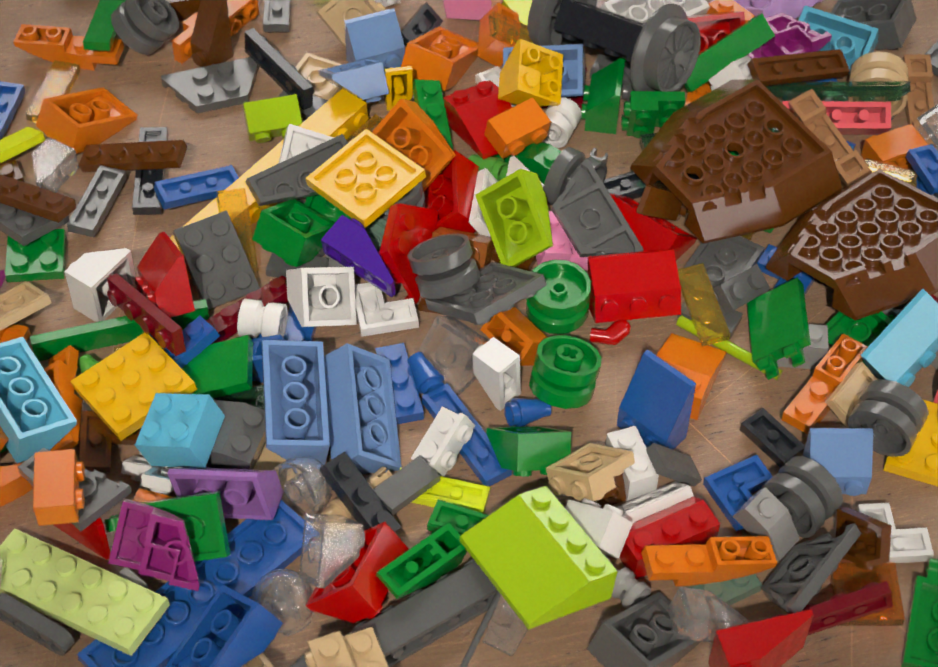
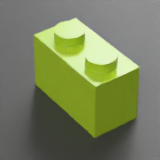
[243,94,302,143]

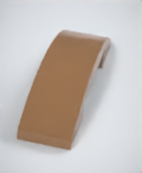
[903,54,938,147]
[789,89,871,186]

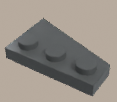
[18,448,132,532]

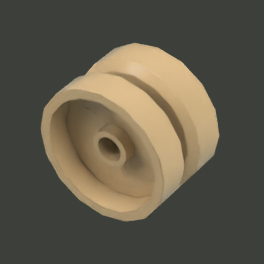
[848,51,909,117]

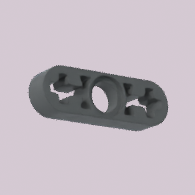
[0,593,75,656]

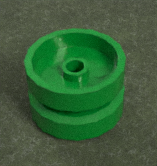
[526,260,591,334]
[529,335,602,409]

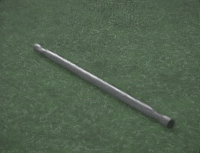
[460,591,502,667]

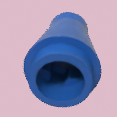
[407,352,444,395]
[504,398,551,427]

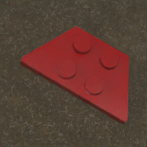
[379,203,439,304]

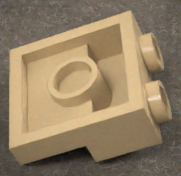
[317,0,386,49]
[546,443,635,501]
[304,627,388,667]

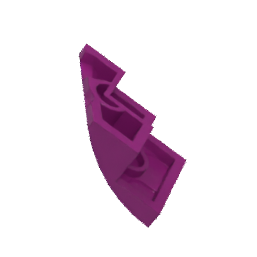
[748,13,832,59]
[109,499,200,591]

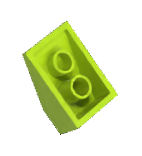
[475,169,553,267]

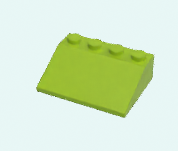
[459,486,618,630]

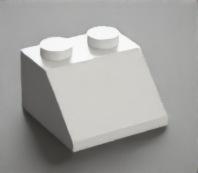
[65,248,137,322]
[286,267,357,327]

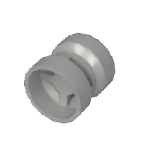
[612,567,651,609]

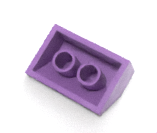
[167,467,283,520]

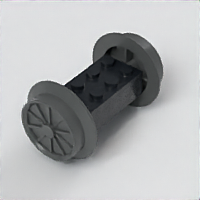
[528,0,700,92]

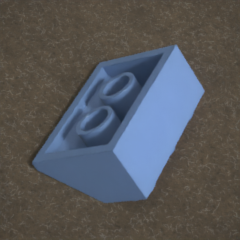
[503,44,585,97]

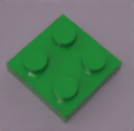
[5,229,66,283]

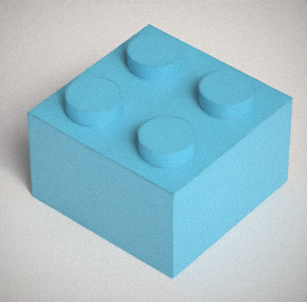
[135,393,225,468]

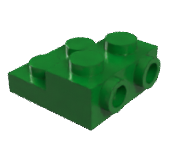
[621,91,685,138]
[826,311,896,368]

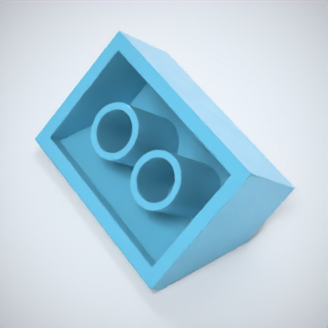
[798,5,879,74]
[861,289,938,387]

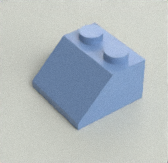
[344,8,405,69]
[318,58,389,103]
[803,428,873,496]

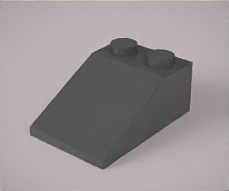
[831,0,917,50]
[206,400,266,470]
[587,591,706,667]

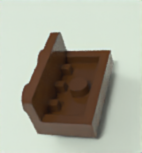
[835,507,892,570]

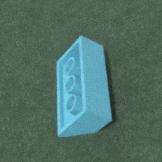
[0,337,77,463]

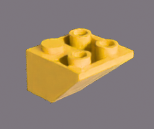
[498,39,563,106]

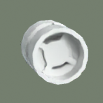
[542,97,582,148]
[237,298,288,338]

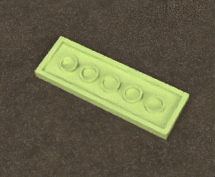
[0,528,170,656]

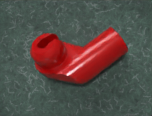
[589,319,631,345]

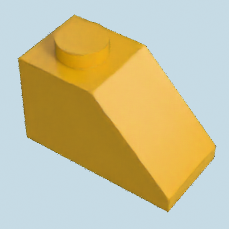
[383,66,413,111]

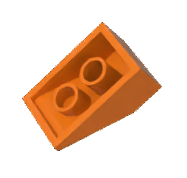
[401,26,478,91]
[36,87,138,155]
[372,99,456,191]
[656,333,727,421]

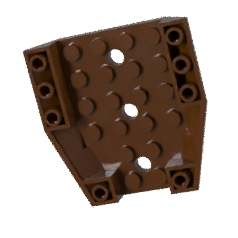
[630,79,842,244]
[766,169,938,320]

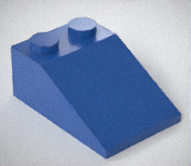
[617,349,696,450]
[165,585,283,667]

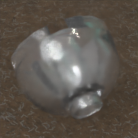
[273,456,333,520]
[251,569,314,636]

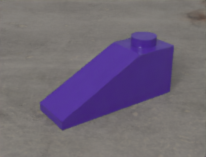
[321,215,396,297]

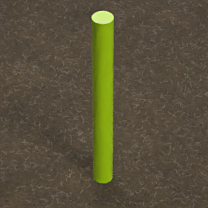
[676,315,783,380]

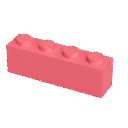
[778,101,891,135]

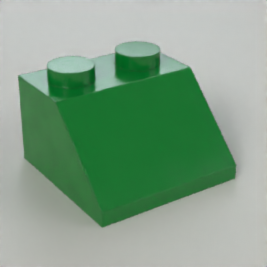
[581,58,625,134]
[252,199,334,267]
[486,426,571,476]

